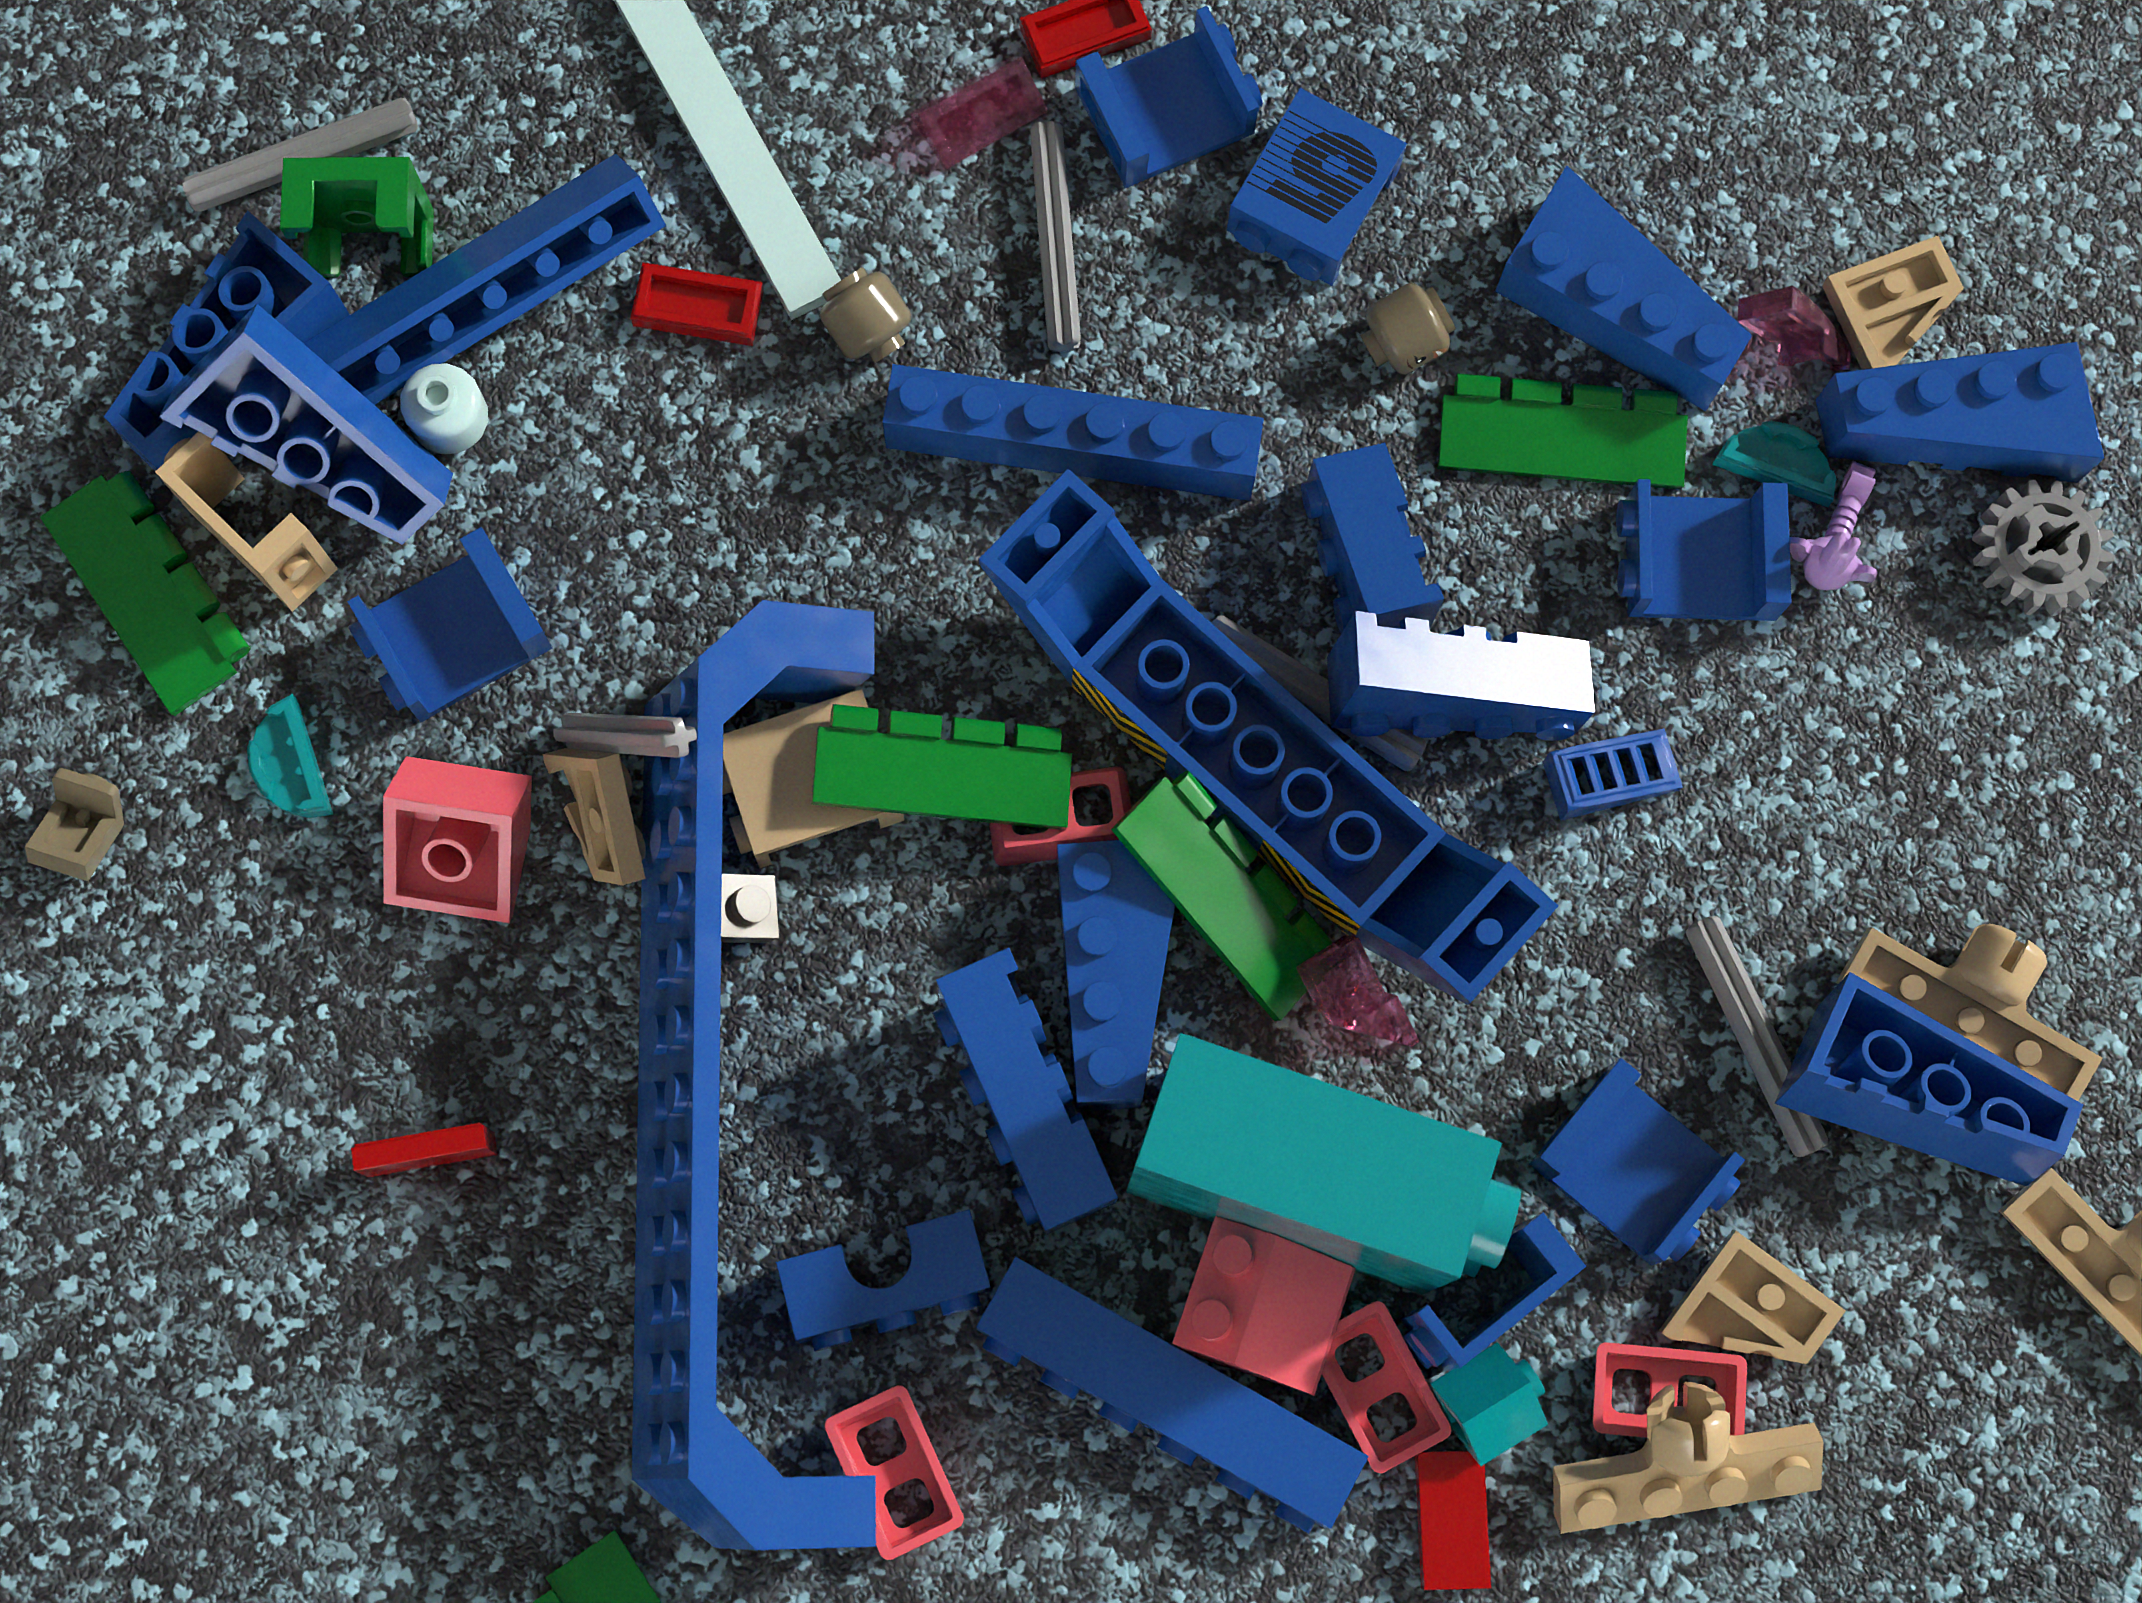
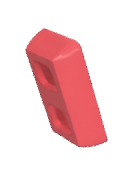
[989,766,1132,866]
[1322,1301,1451,1473]
[1592,1342,1747,1438]
[825,1385,964,1560]

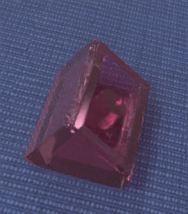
[910,57,1048,169]

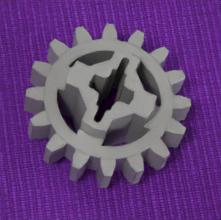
[1972,480,2115,616]

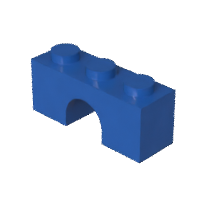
[776,1209,991,1352]

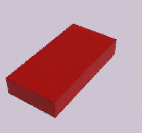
[1019,0,1152,79]
[630,262,764,346]
[351,1123,498,1177]
[1415,1451,1491,1590]

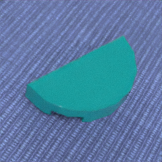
[1712,421,1836,507]
[247,694,334,818]

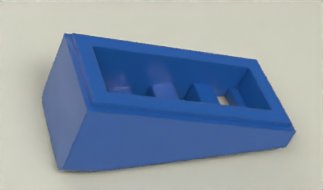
[1542,729,1683,821]

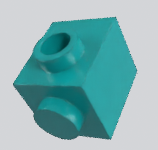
[1430,1342,1548,1466]

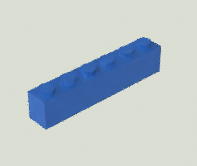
[303,153,666,405]
[883,364,1264,501]
[976,1256,1369,1534]

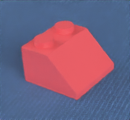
[383,756,532,923]
[1172,1216,1356,1396]

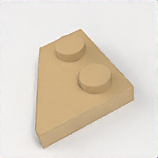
[1822,236,1964,370]
[543,748,646,885]
[1659,1229,1846,1364]

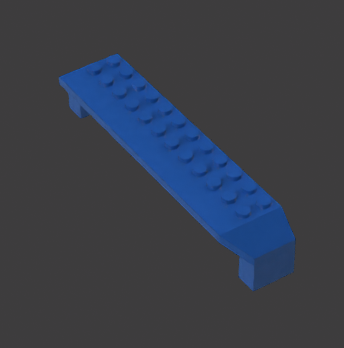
[632,600,876,1550]

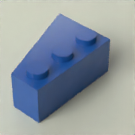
[1301,443,1444,633]

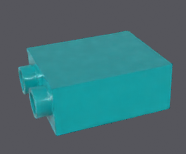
[1126,1033,1521,1295]

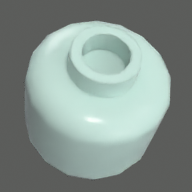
[400,363,488,454]

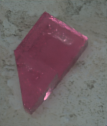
[1738,285,1850,371]
[1296,934,1419,1047]

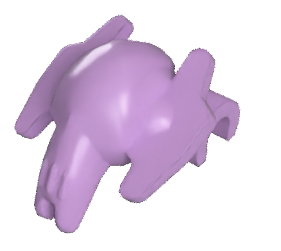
[1789,461,1878,590]

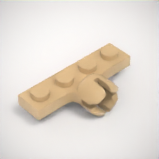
[1836,924,2103,1101]
[1999,1167,2142,1358]
[1553,1382,1824,1534]

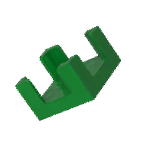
[280,157,434,278]

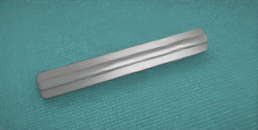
[182,98,418,212]
[1030,121,1081,352]
[1212,615,1427,771]
[553,713,697,758]
[1686,916,1828,1157]

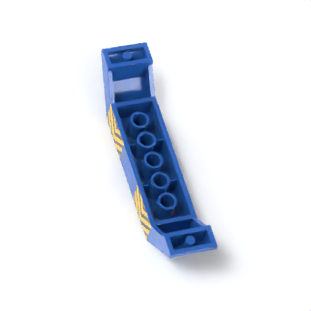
[979,469,1559,1005]

